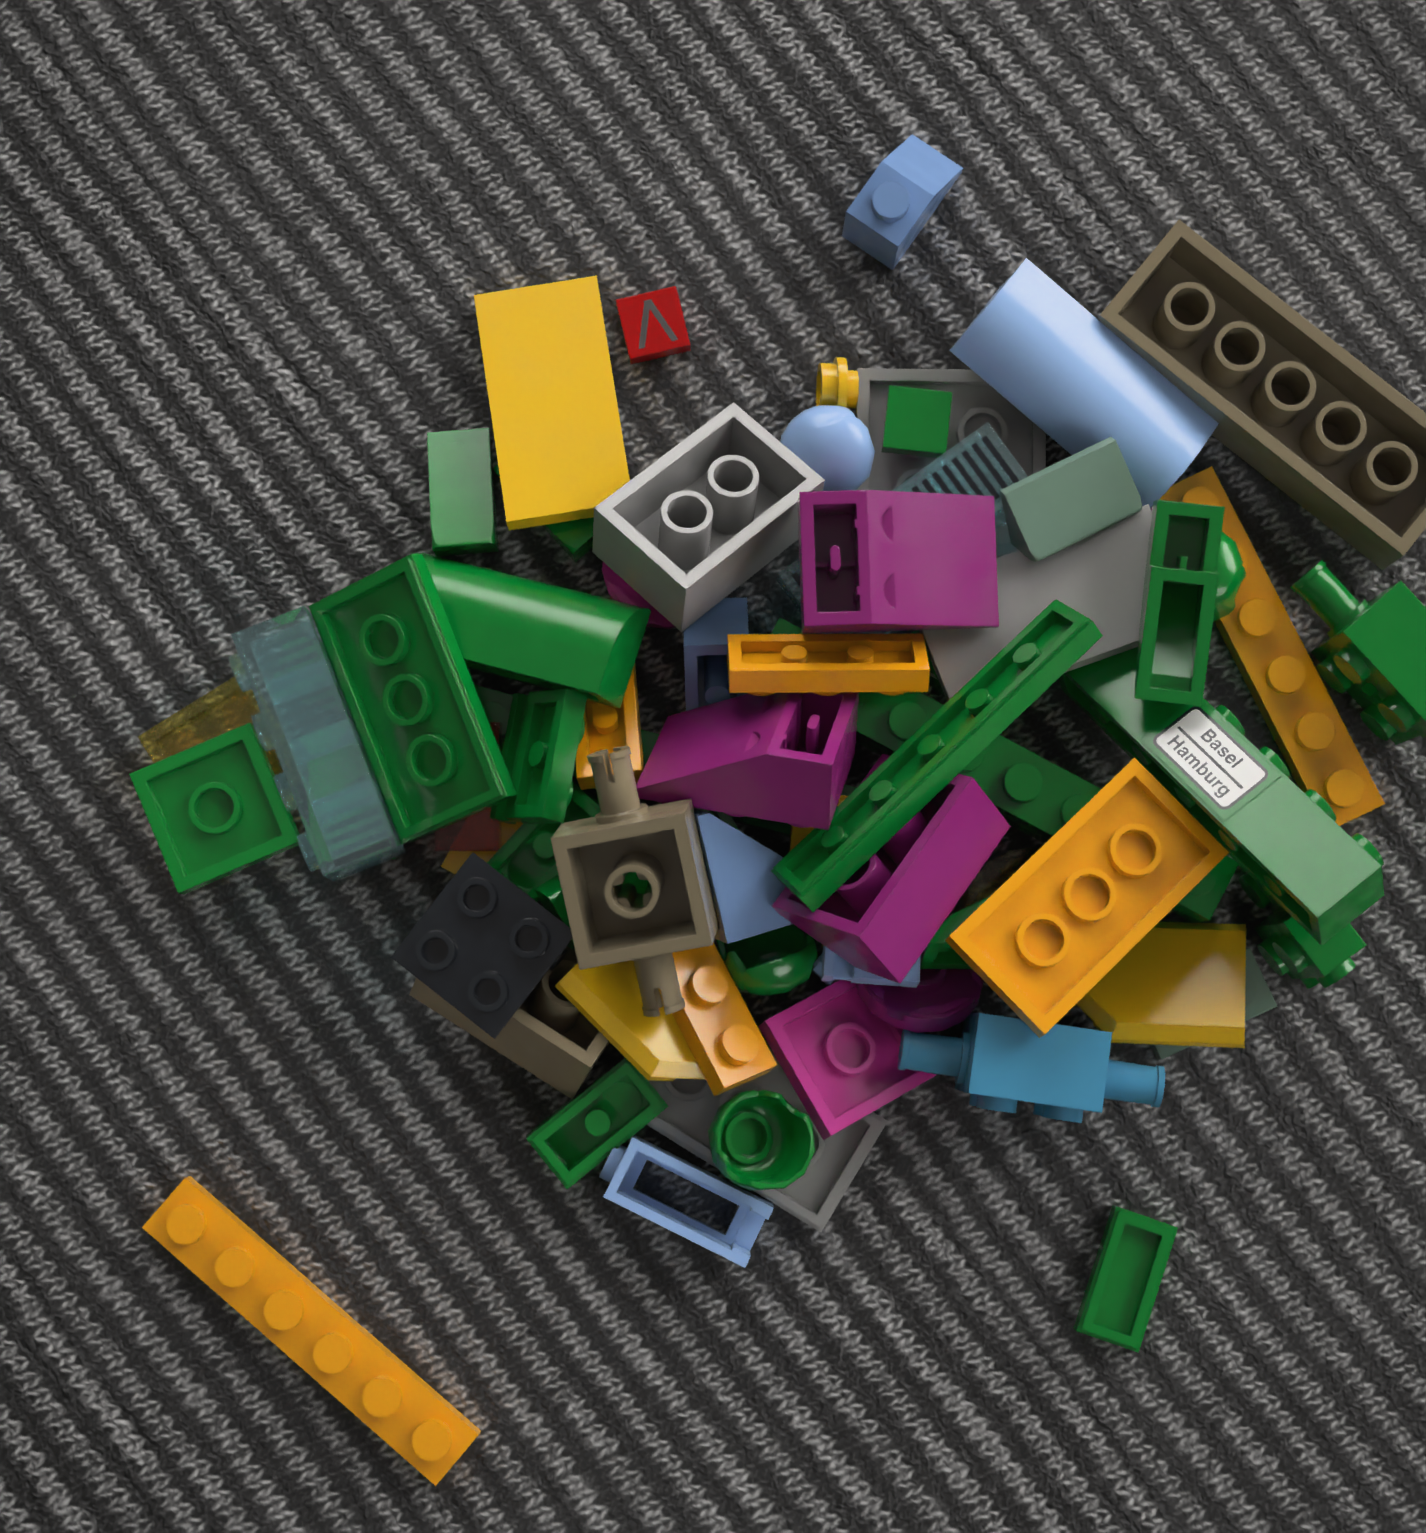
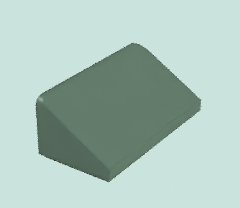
[1000,437,1143,562]

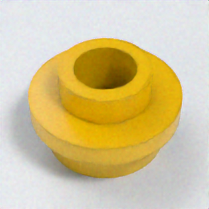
[816,357,859,409]

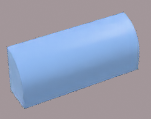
[949,258,1219,508]

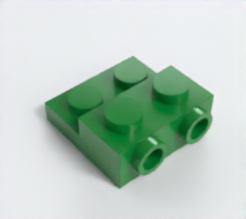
[1238,865,1366,989]

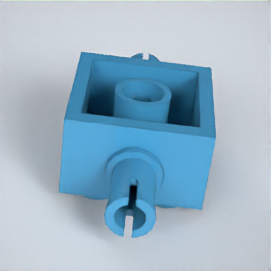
[898,1013,1165,1123]

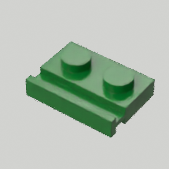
[489,688,588,824]

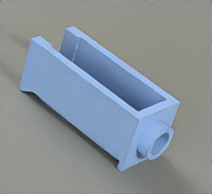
[599,1134,774,1268]

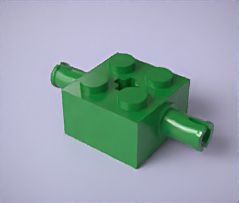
[1290,560,1426,745]

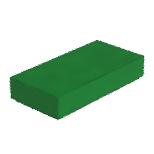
[1073,1205,1178,1353]

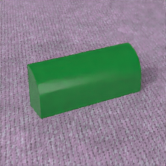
[415,553,651,708]

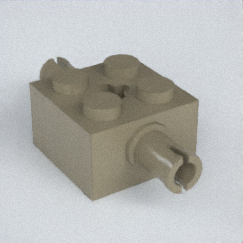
[551,746,718,1017]

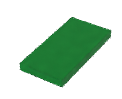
[309,554,518,844]

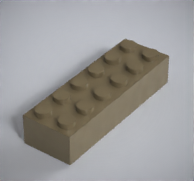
[1098,219,1426,570]

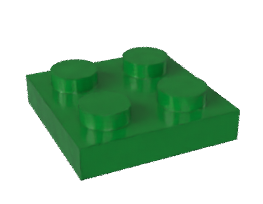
[129,723,303,895]

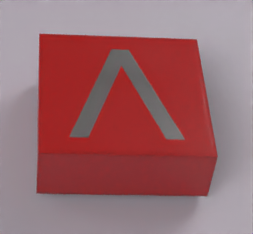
[616,286,691,365]

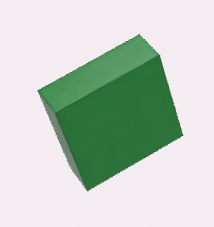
[881,385,953,459]

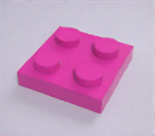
[758,980,936,1140]

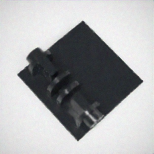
[391,852,573,1039]

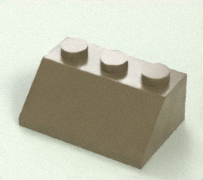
[409,903,609,1099]

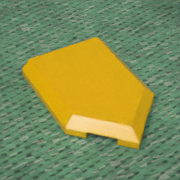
[1076,922,1246,1048]
[555,960,706,1081]

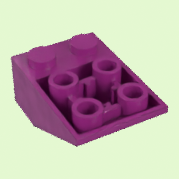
[797,490,999,634]
[636,692,859,830]

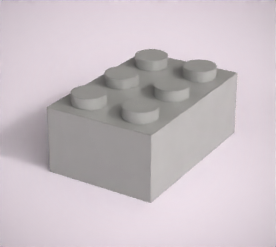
[592,402,825,632]

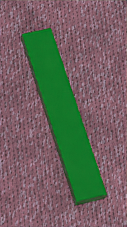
[771,599,1103,912]

